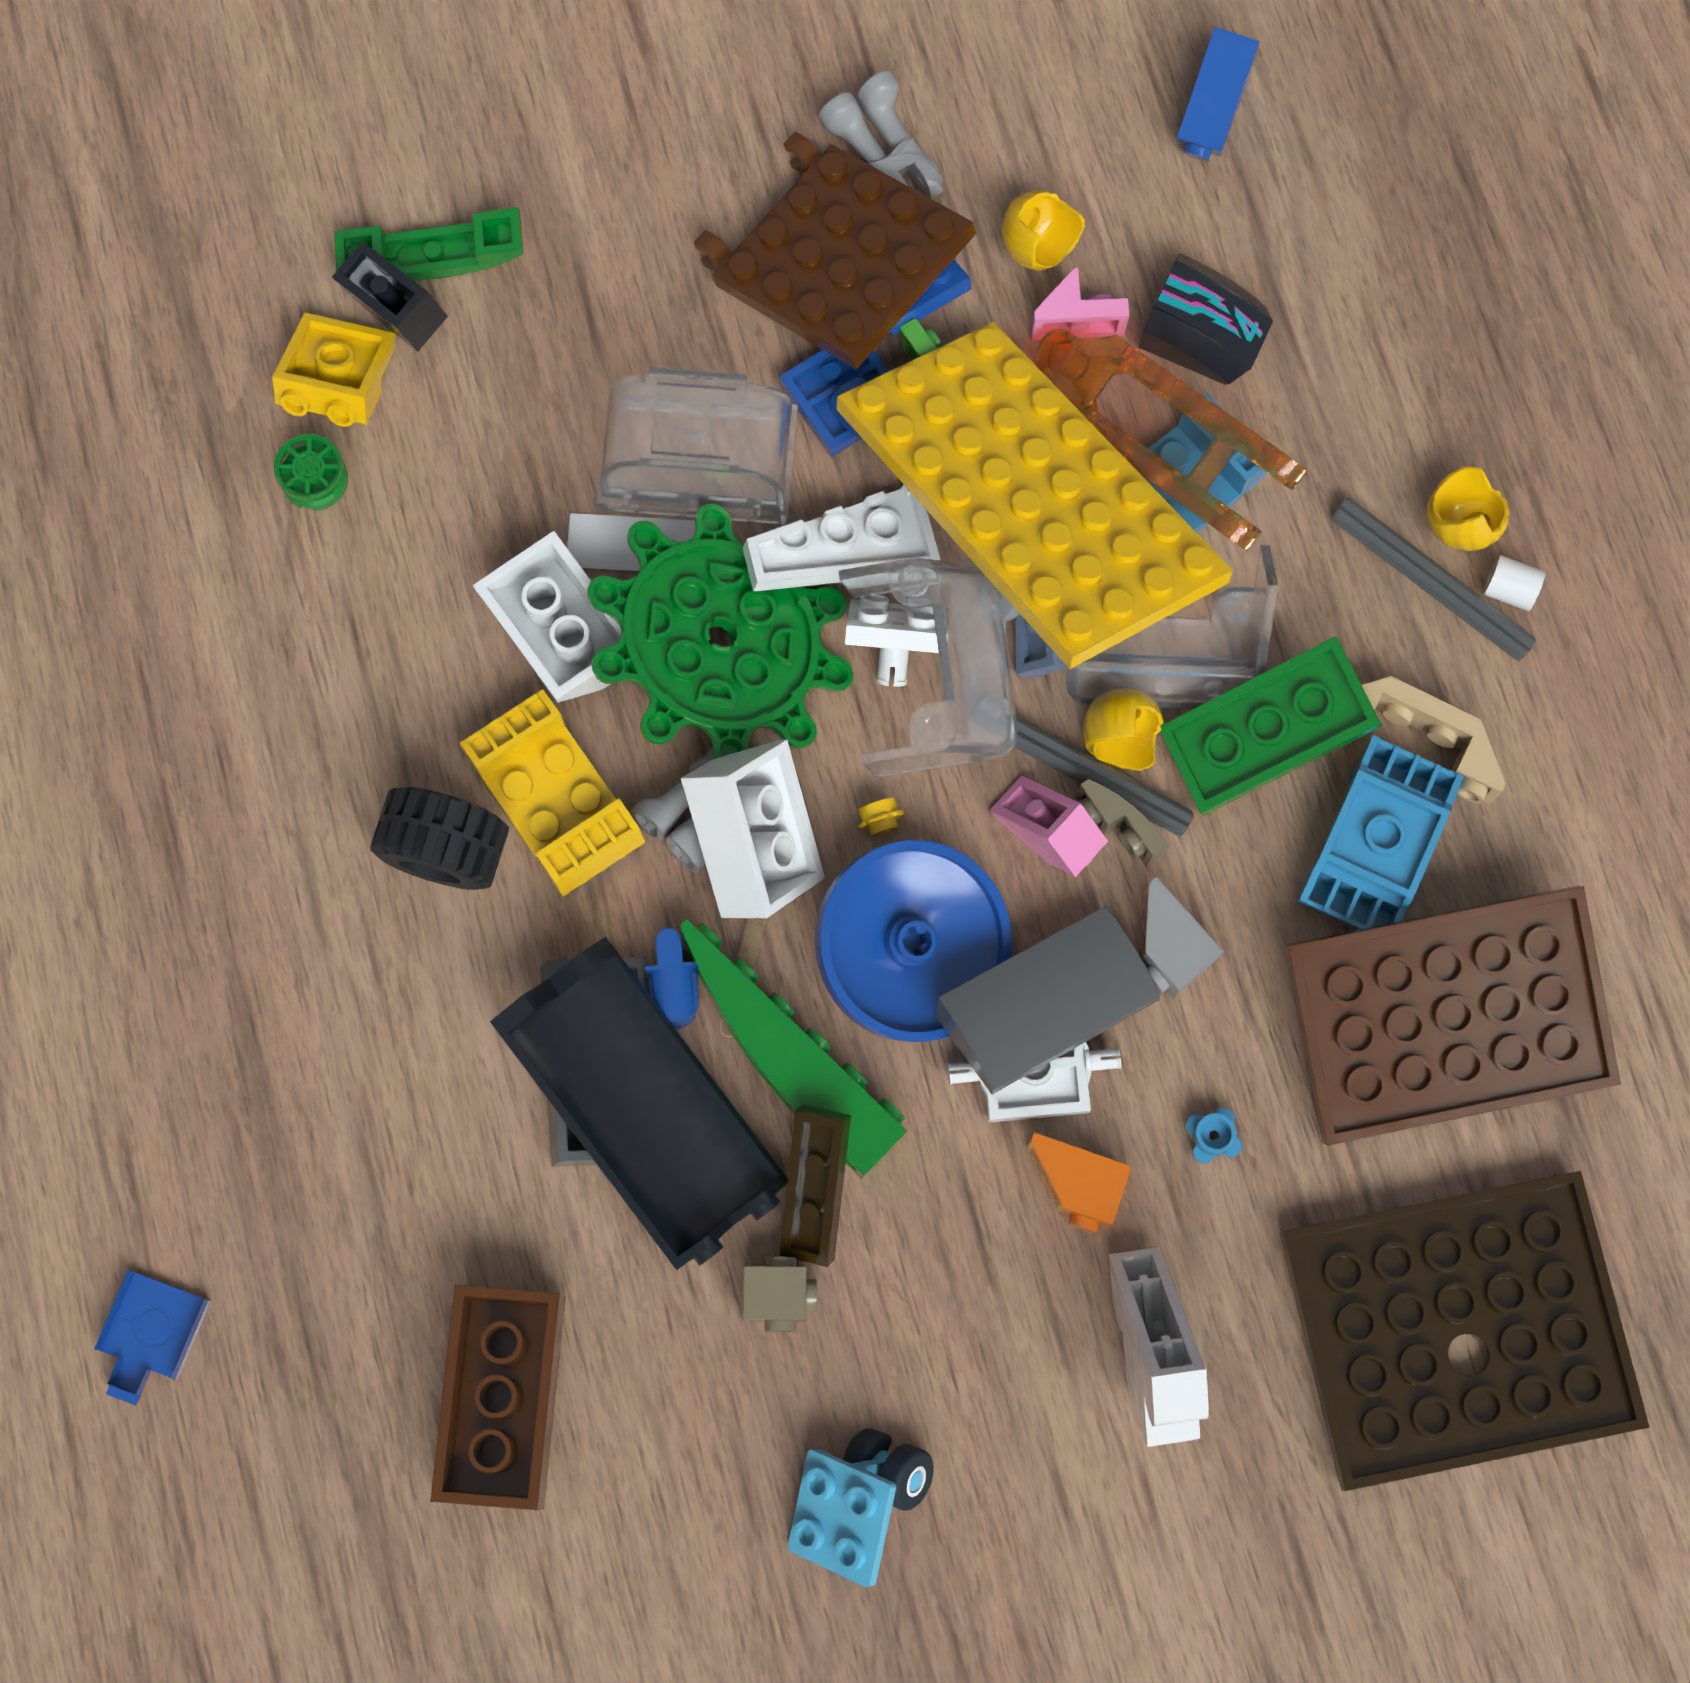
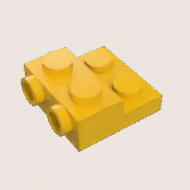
[272,312,396,427]

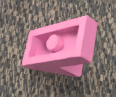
[1030,267,1130,340]

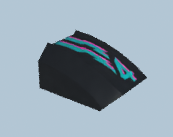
[1138,253,1273,385]

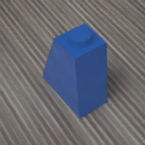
[1177,27,1259,161]

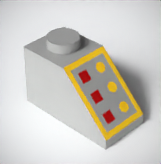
[1140,877,1224,999]

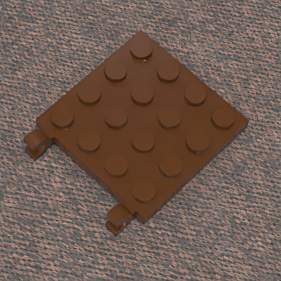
[694,131,976,370]

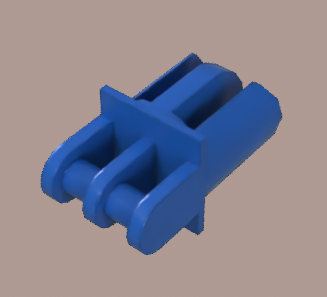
[645,928,700,1029]

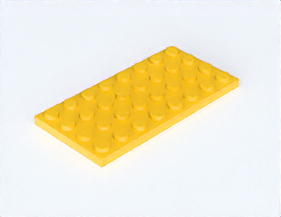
[837,322,1233,669]

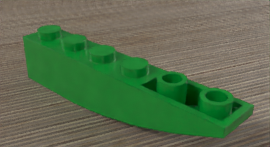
[680,919,907,1179]

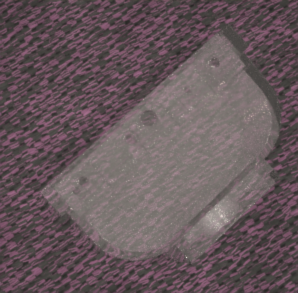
[597,367,798,525]

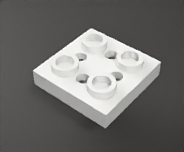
[845,594,947,687]

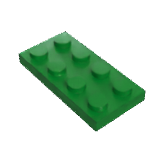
[1160,636,1382,816]

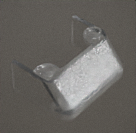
[1065,545,1278,709]
[838,558,1018,777]

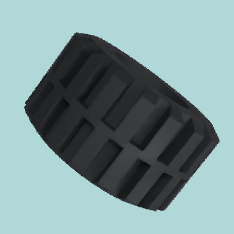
[370,787,509,890]

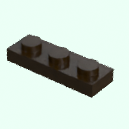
[780,1104,851,1267]

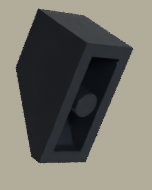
[332,241,448,352]

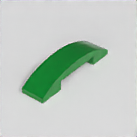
[334,207,524,281]

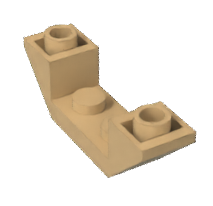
[1356,676,1506,805]

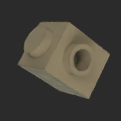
[743,1257,817,1332]

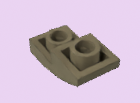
[1076,779,1169,867]

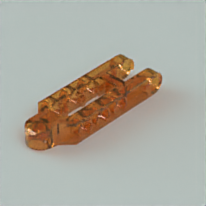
[1034,329,1308,552]

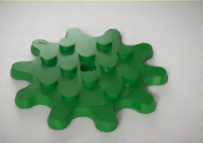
[587,503,853,759]

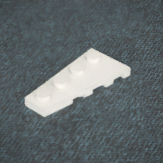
[743,484,941,592]

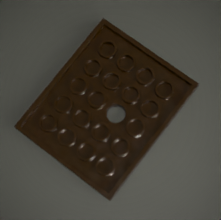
[1280,1171,1650,1491]

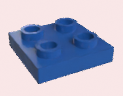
[779,350,889,458]

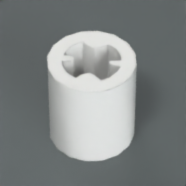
[1482,554,1546,612]

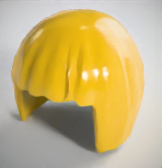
[1002,190,1085,271]
[1426,466,1510,551]
[1082,688,1163,771]

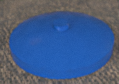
[815,840,1012,1042]

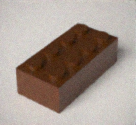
[430,1285,566,1510]

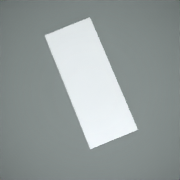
[567,513,696,571]

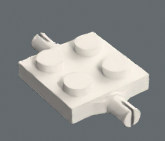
[948,1042,1121,1122]

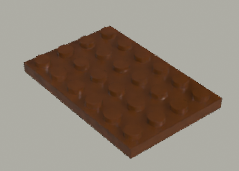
[1284,885,1621,1146]

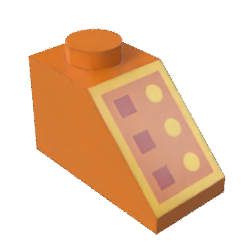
[1027,1132,1132,1234]

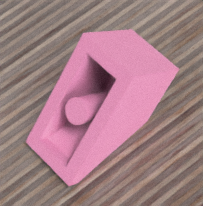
[989,776,1108,877]

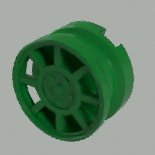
[274,434,348,511]

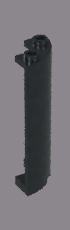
[490,937,788,1270]

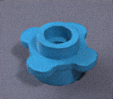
[1185,1108,1242,1164]

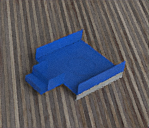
[94,1270,211,1405]

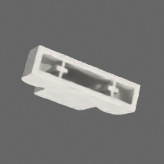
[1109,1247,1209,1447]

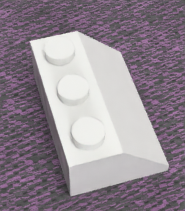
[473,531,622,703]
[681,739,825,918]

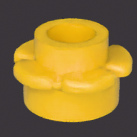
[857,797,904,837]

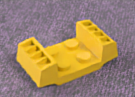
[459,689,646,897]

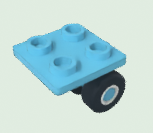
[788,1428,934,1587]

